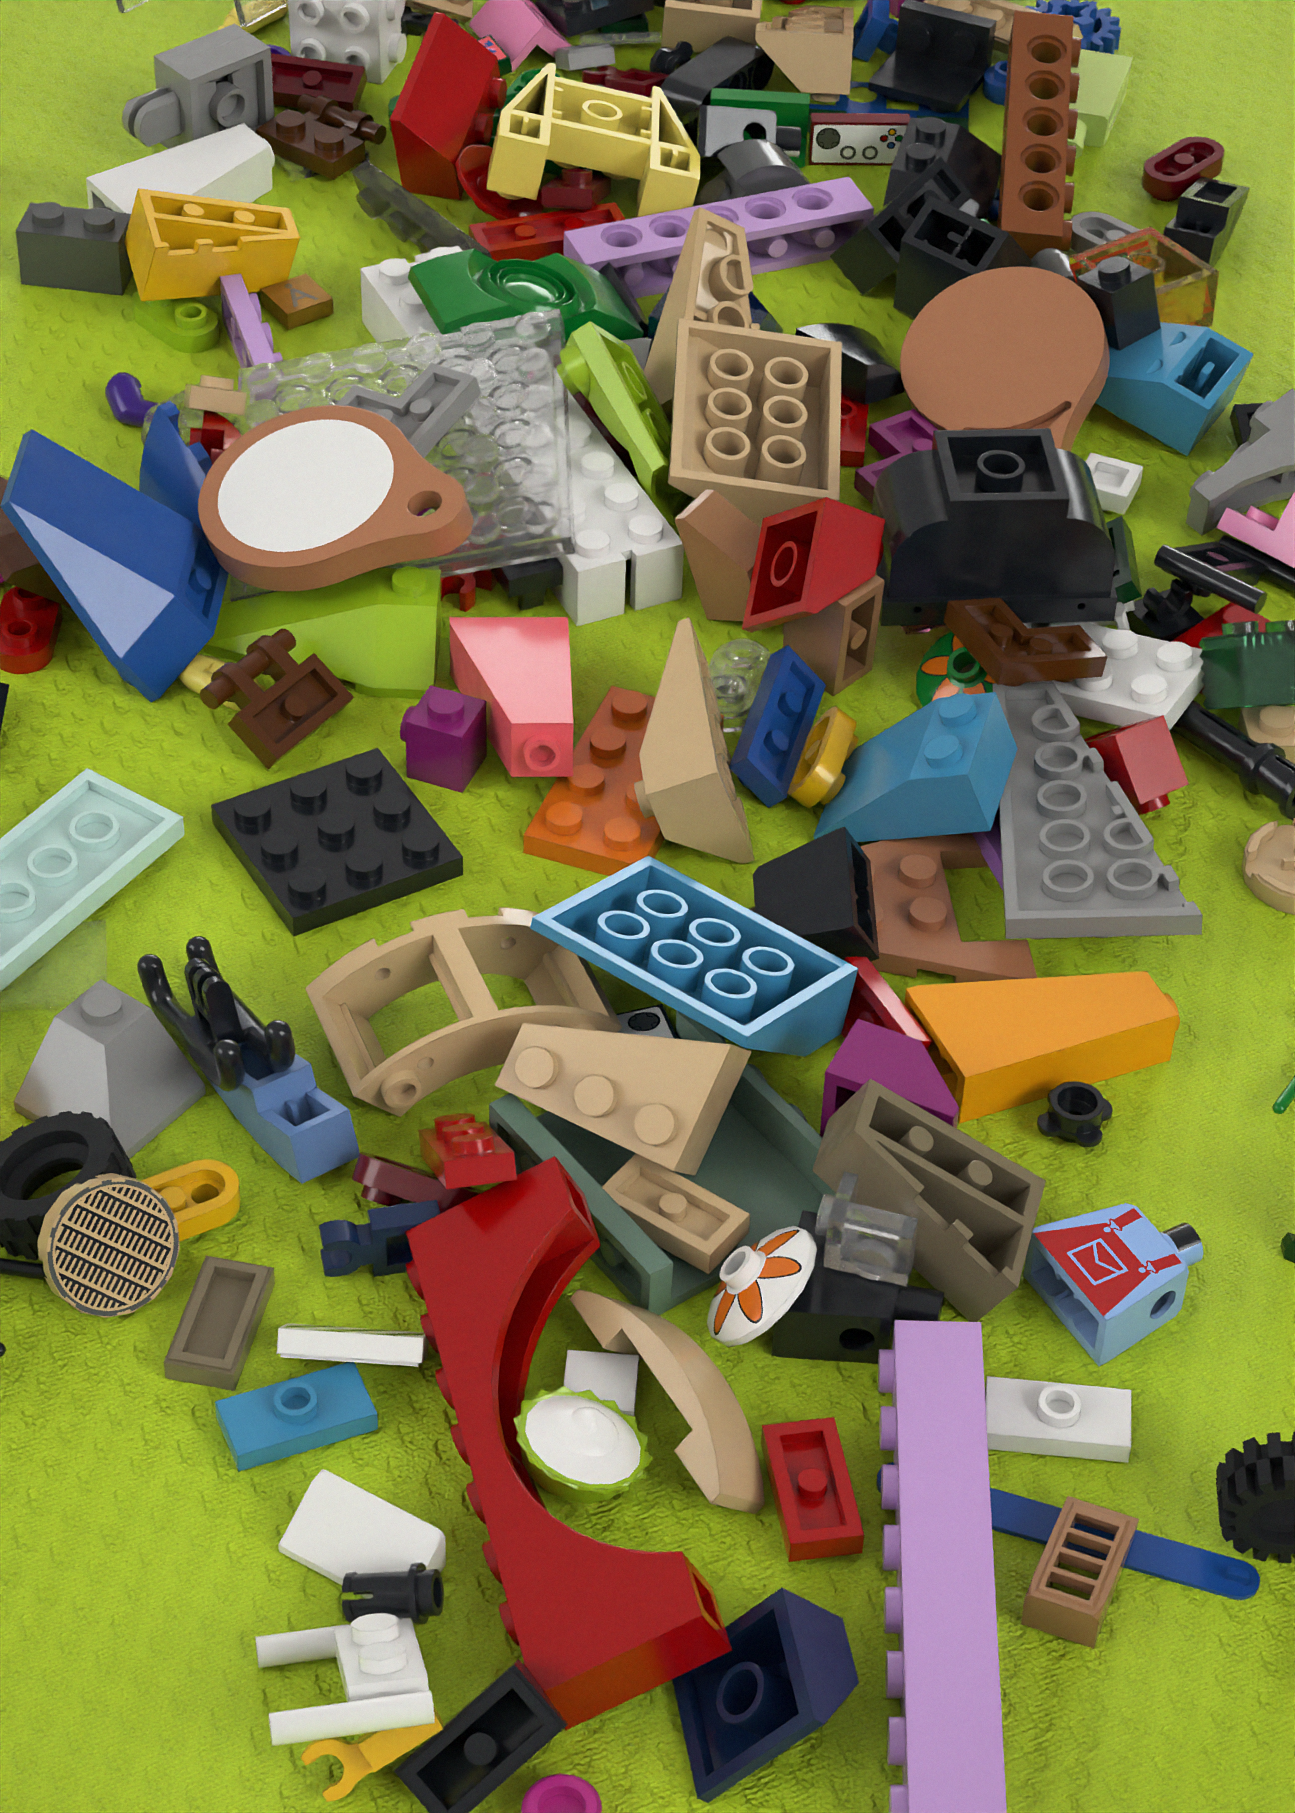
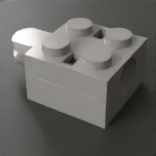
[122,24,274,149]

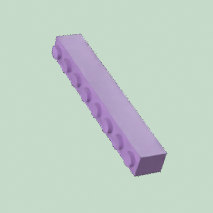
[878,1320,1007,1813]

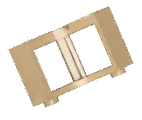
[305,907,622,1117]

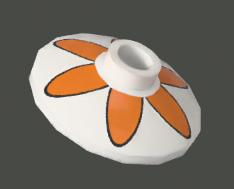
[707,1226,817,1347]

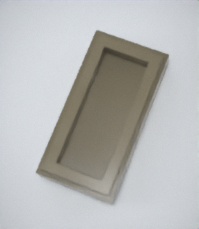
[164,1256,275,1391]

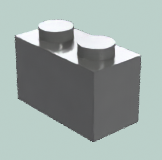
[16,202,133,296]

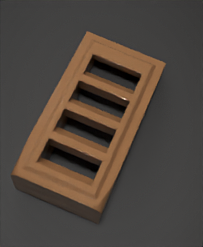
[1021,1496,1139,1649]

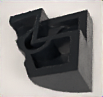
[795,323,905,405]

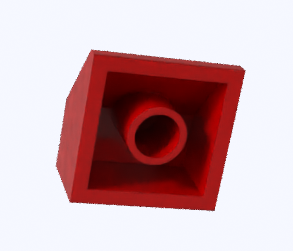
[742,497,885,633]

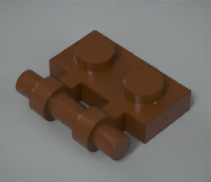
[256,93,387,180]
[200,628,354,769]

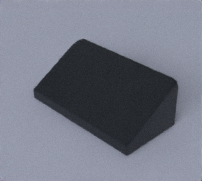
[394,1659,568,1813]

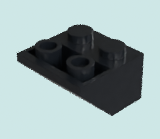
[893,196,1033,320]

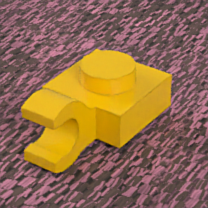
[301,1705,443,1802]

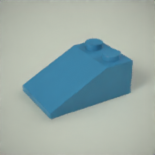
[813,692,1018,842]

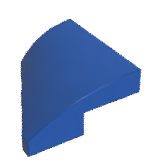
[139,401,212,534]

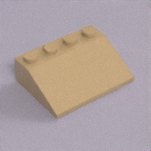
[668,318,842,528]

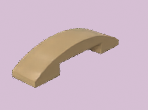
[570,1289,765,1515]

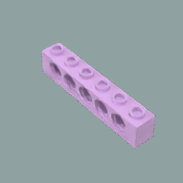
[563,177,874,298]

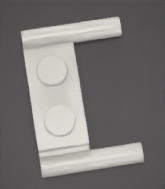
[255,1613,435,1746]

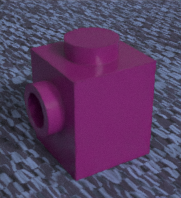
[400,685,487,793]

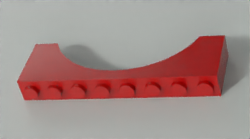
[406,1156,732,1730]

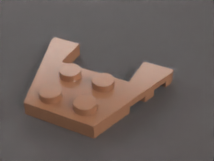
[860,833,1037,983]

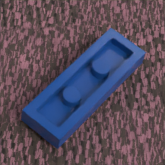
[729,645,826,808]

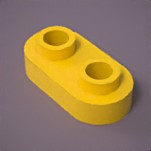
[787,706,858,808]
[140,1159,240,1242]

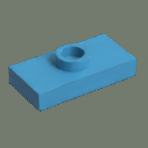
[215,1362,378,1472]

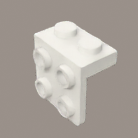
[288,0,407,85]

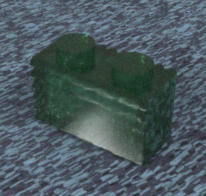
[1198,620,1295,710]

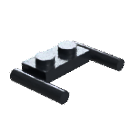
[1154,535,1295,614]

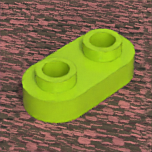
[132,290,220,353]

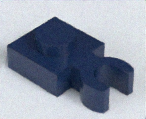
[319,1200,440,1277]

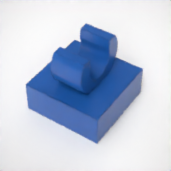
[852,0,898,62]

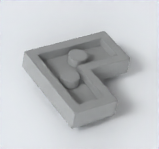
[336,362,481,458]

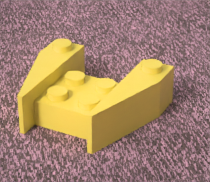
[486,63,700,217]

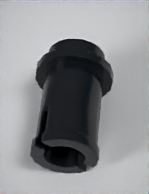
[342,1562,444,1625]

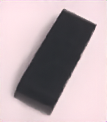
[661,35,775,123]

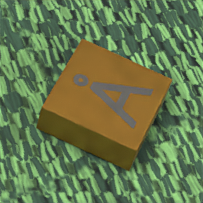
[261,274,333,330]

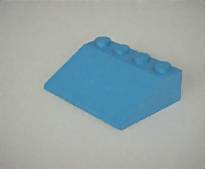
[530,855,858,1057]

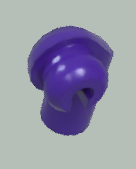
[105,372,161,429]

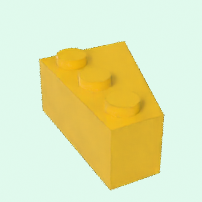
[124,188,300,301]

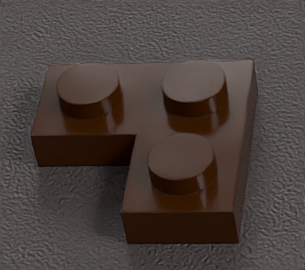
[943,598,1108,687]

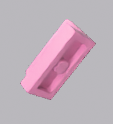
[469,0,571,72]

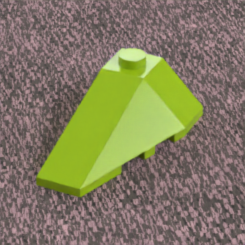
[203,566,442,699]

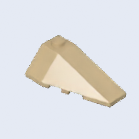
[755,5,854,102]

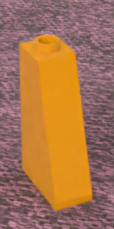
[904,971,1180,1124]

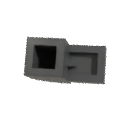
[693,139,811,206]

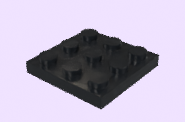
[211,748,463,936]

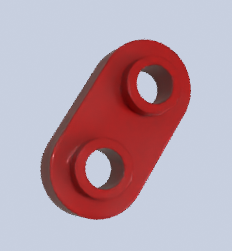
[0,586,63,674]

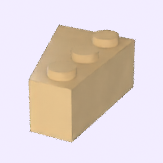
[495,1023,752,1176]

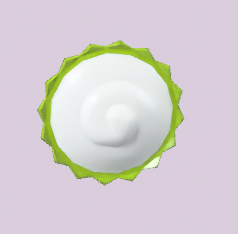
[513,1386,653,1504]

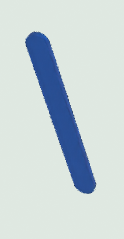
[876,1462,1260,1600]

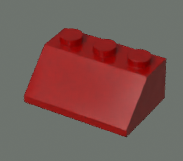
[390,12,507,200]

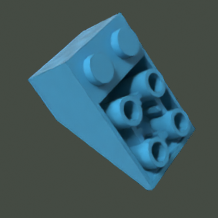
[1095,322,1254,456]

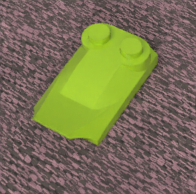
[556,321,688,526]

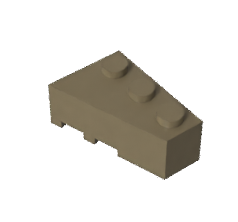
[812,1079,1046,1322]

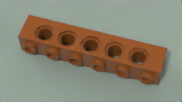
[997,10,1081,259]

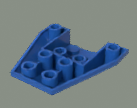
[0,429,229,702]

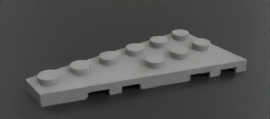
[993,682,1203,939]

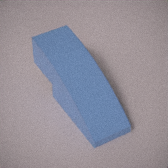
[201,1042,360,1184]

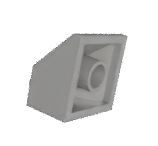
[14,979,206,1159]

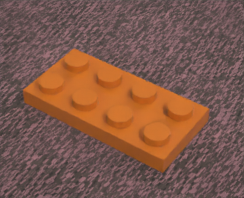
[524,686,724,876]

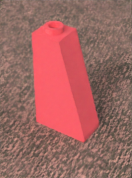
[449,617,574,777]

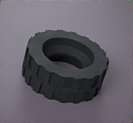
[0,1111,136,1260]

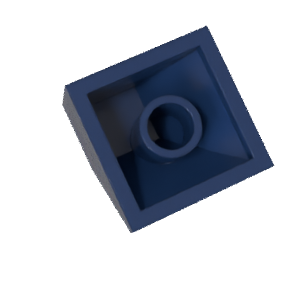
[672,1588,859,1803]

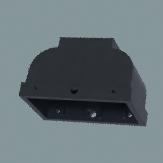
[870,428,1118,626]

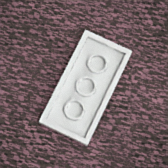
[960,622,1215,731]

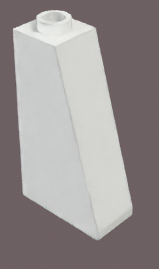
[86,123,275,214]

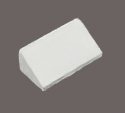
[278,1469,446,1599]

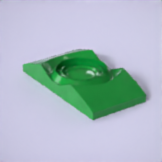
[408,248,644,340]

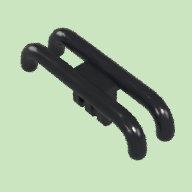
[137,936,295,1092]

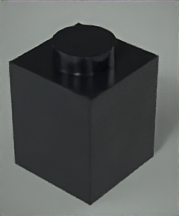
[1077,256,1161,351]

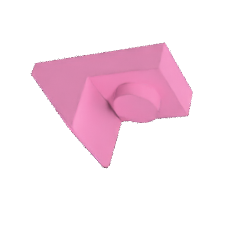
[1216,492,1295,568]

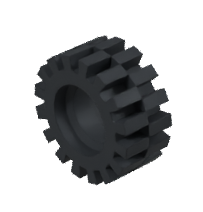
[1216,1432,1295,1563]

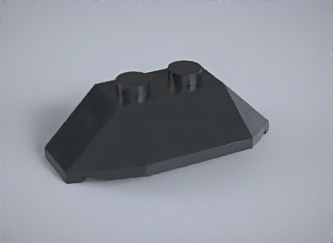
[883,117,1001,220]

